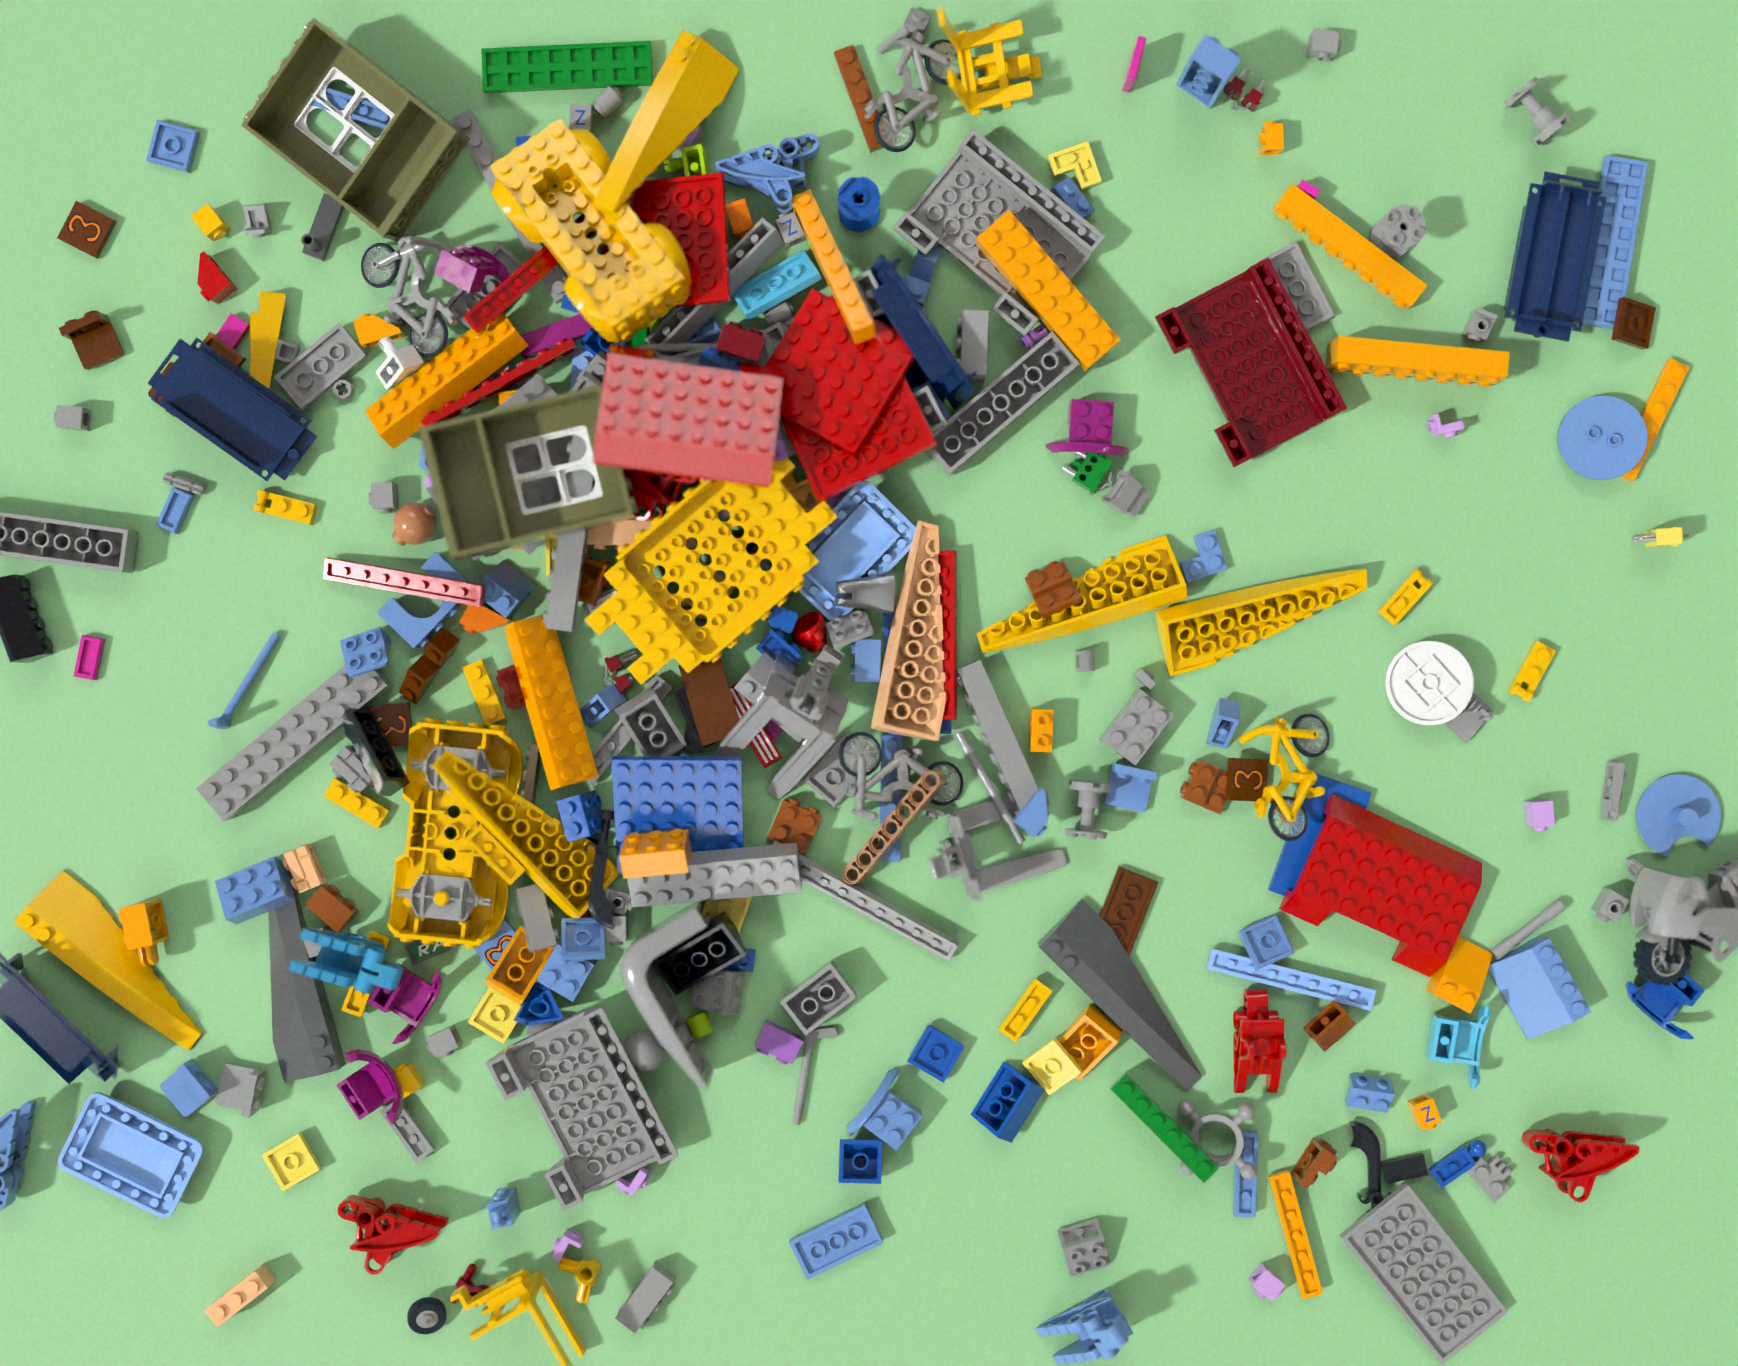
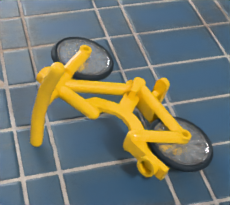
[1238,714,1330,841]

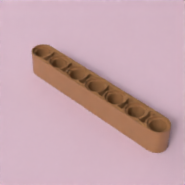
[842,770,946,885]

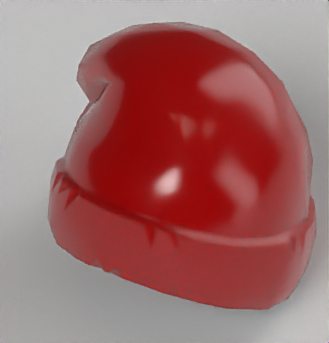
[792,611,827,653]

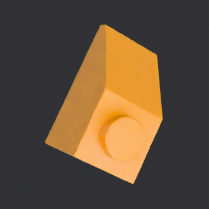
[353,313,406,349]

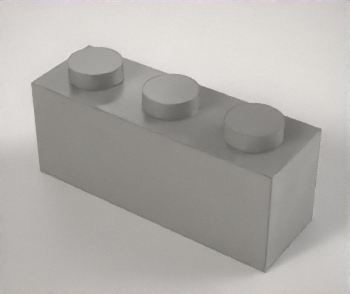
[515,884,559,953]
[615,1261,675,1333]

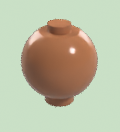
[392,503,437,546]

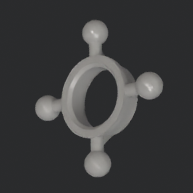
[1178,1100,1257,1180]

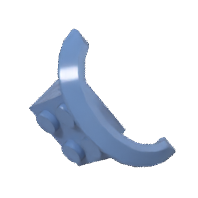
[847,1067,922,1151]

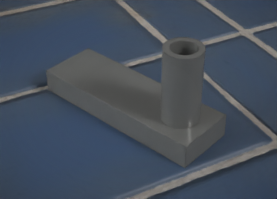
[301,193,344,261]

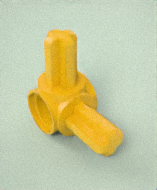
[559,1257,601,1303]

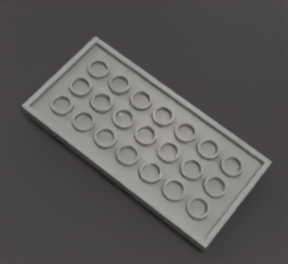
[1339,1182,1508,1364]

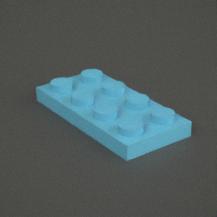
[732,250,822,321]

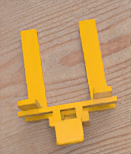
[938,8,1042,116]
[450,1268,586,1366]

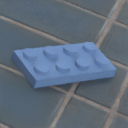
[789,1203,883,1280]

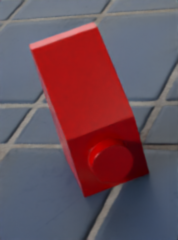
[197,251,238,304]

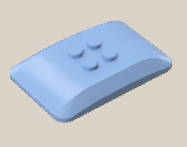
[798,481,916,621]
[58,1092,204,1218]

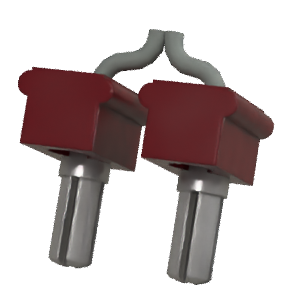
[1224,68,1268,112]
[603,650,637,692]

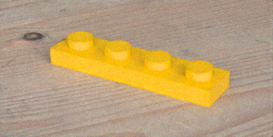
[341,930,392,1017]

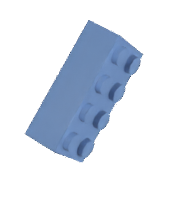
[1176,35,1242,108]

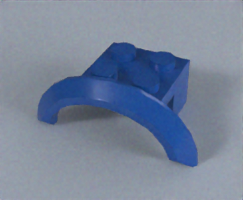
[1625,963,1705,1039]

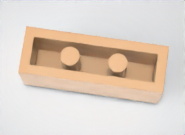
[204,1264,276,1327]

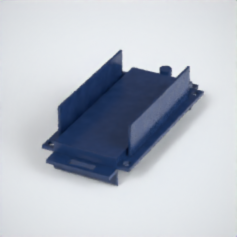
[1504,171,1607,342]
[863,254,977,410]
[148,337,318,482]
[0,953,118,1084]

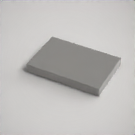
[803,732,876,808]

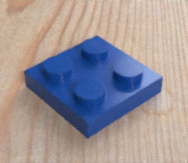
[907,1024,965,1083]

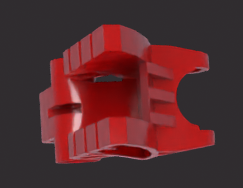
[624,469,701,521]
[1233,989,1286,1093]
[1521,1129,1639,1202]
[337,1195,449,1275]

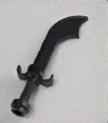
[585,809,619,929]
[1349,1121,1391,1209]

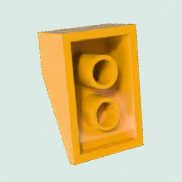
[484,925,556,1005]
[1425,936,1493,1014]
[1058,1003,1123,1081]

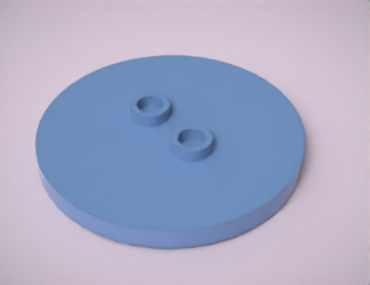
[1557,396,1648,481]

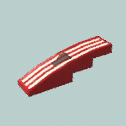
[730,683,783,769]

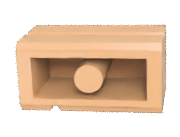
[283,843,328,894]

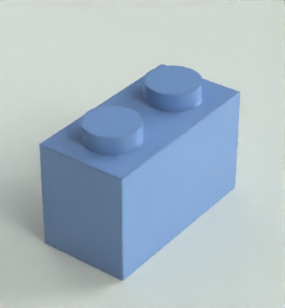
[850,639,881,682]

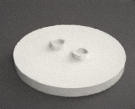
[1385,641,1474,726]

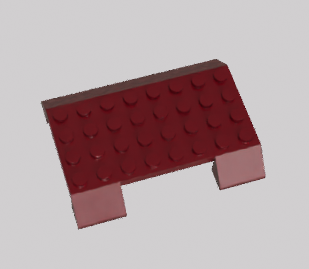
[1155,257,1347,468]

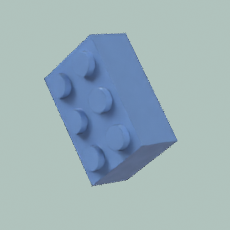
[215,856,296,924]

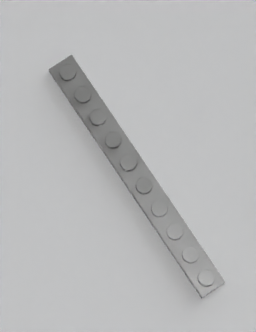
[452,108,567,304]
[772,841,959,961]

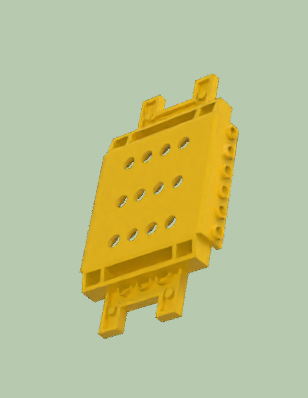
[585,458,838,685]

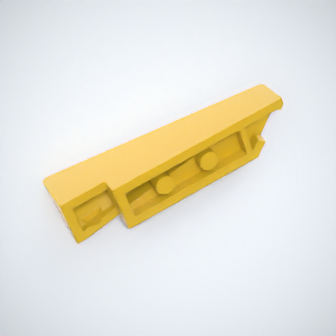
[249,291,286,388]

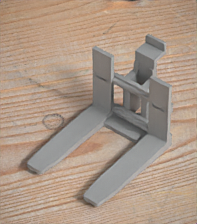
[713,645,848,799]
[928,788,1067,902]

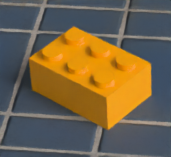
[620,829,692,878]

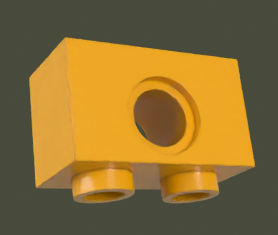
[1029,709,1054,752]

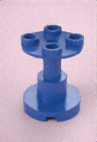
[837,177,880,233]

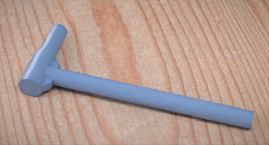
[208,632,281,729]

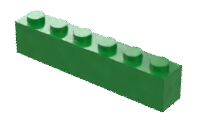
[1110,1072,1219,1183]

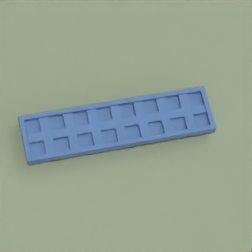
[1576,155,1648,330]

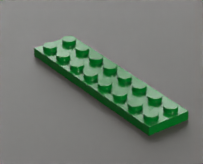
[481,41,653,93]

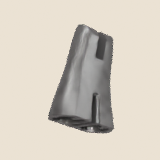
[835,573,896,614]

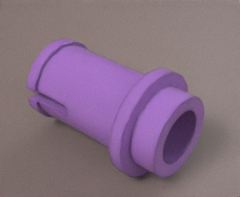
[1020,324,1048,349]

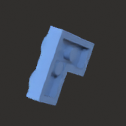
[1180,529,1227,583]

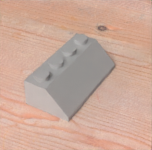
[734,651,813,743]

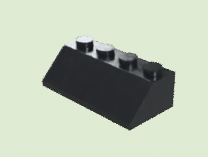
[0,574,53,663]
[342,708,410,796]
[652,911,747,995]

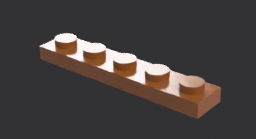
[834,45,890,153]

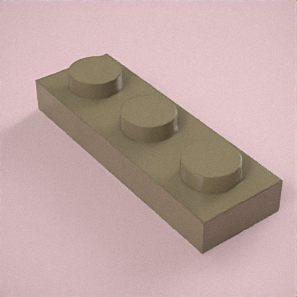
[520,743,541,805]

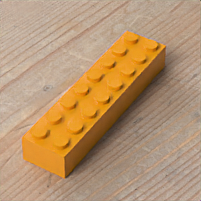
[975,210,1120,372]
[365,312,529,449]
[1326,336,1510,387]
[504,615,599,790]

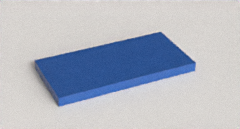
[1268,773,1372,896]

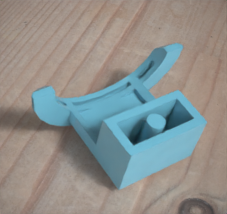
[1426,1005,1492,1089]

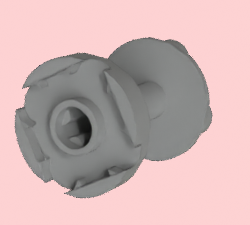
[1504,77,1573,147]
[1368,205,1426,259]
[1065,780,1112,839]

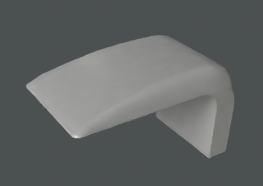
[620,901,714,1090]

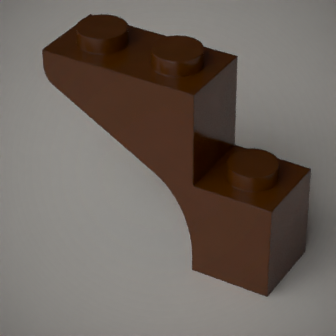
[399,627,460,705]

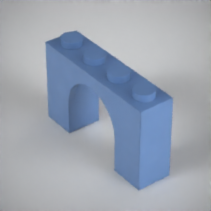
[377,552,470,649]

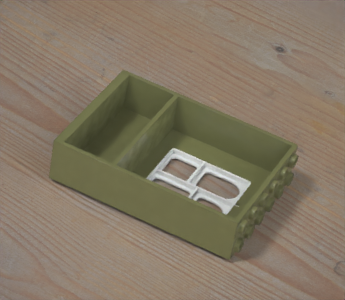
[241,18,470,242]
[418,385,638,561]

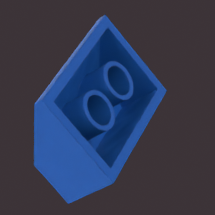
[970,1062,1045,1143]

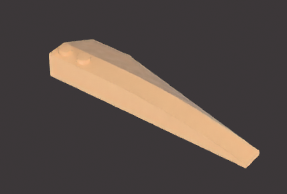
[871,521,946,741]

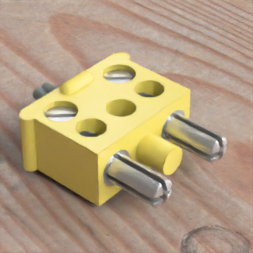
[1632,527,1689,547]

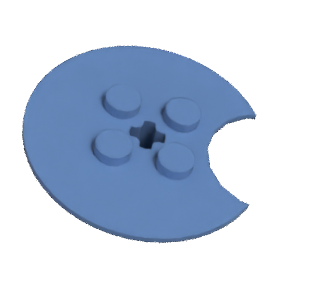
[1636,774,1721,857]

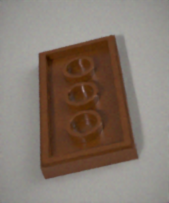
[678,657,739,746]
[1099,866,1158,956]

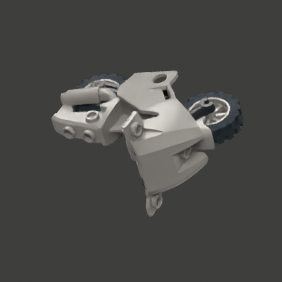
[1626,854,1738,986]

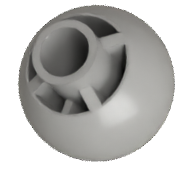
[623,1030,664,1073]

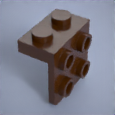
[59,310,124,370]

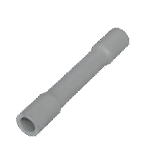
[1490,899,1566,960]

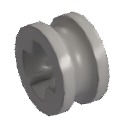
[333,380,355,400]

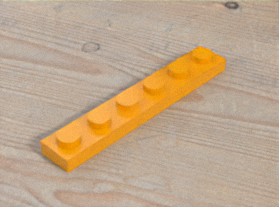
[1620,358,1690,482]
[1268,1170,1323,1299]

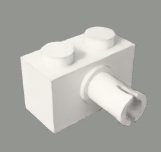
[375,336,424,390]

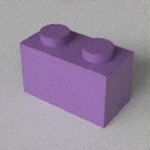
[754,1019,804,1065]

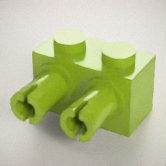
[664,144,711,176]

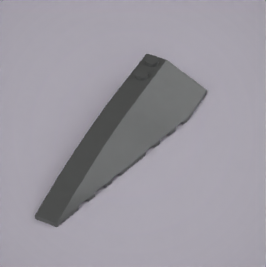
[268,870,346,1083]
[1037,899,1202,1090]

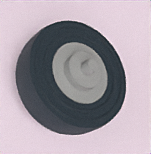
[407,1297,446,1335]

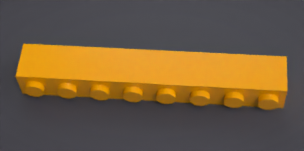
[1272,183,1427,310]
[792,189,876,344]

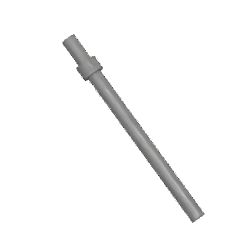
[955,731,1025,844]

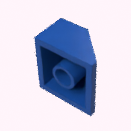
[838,1139,882,1184]

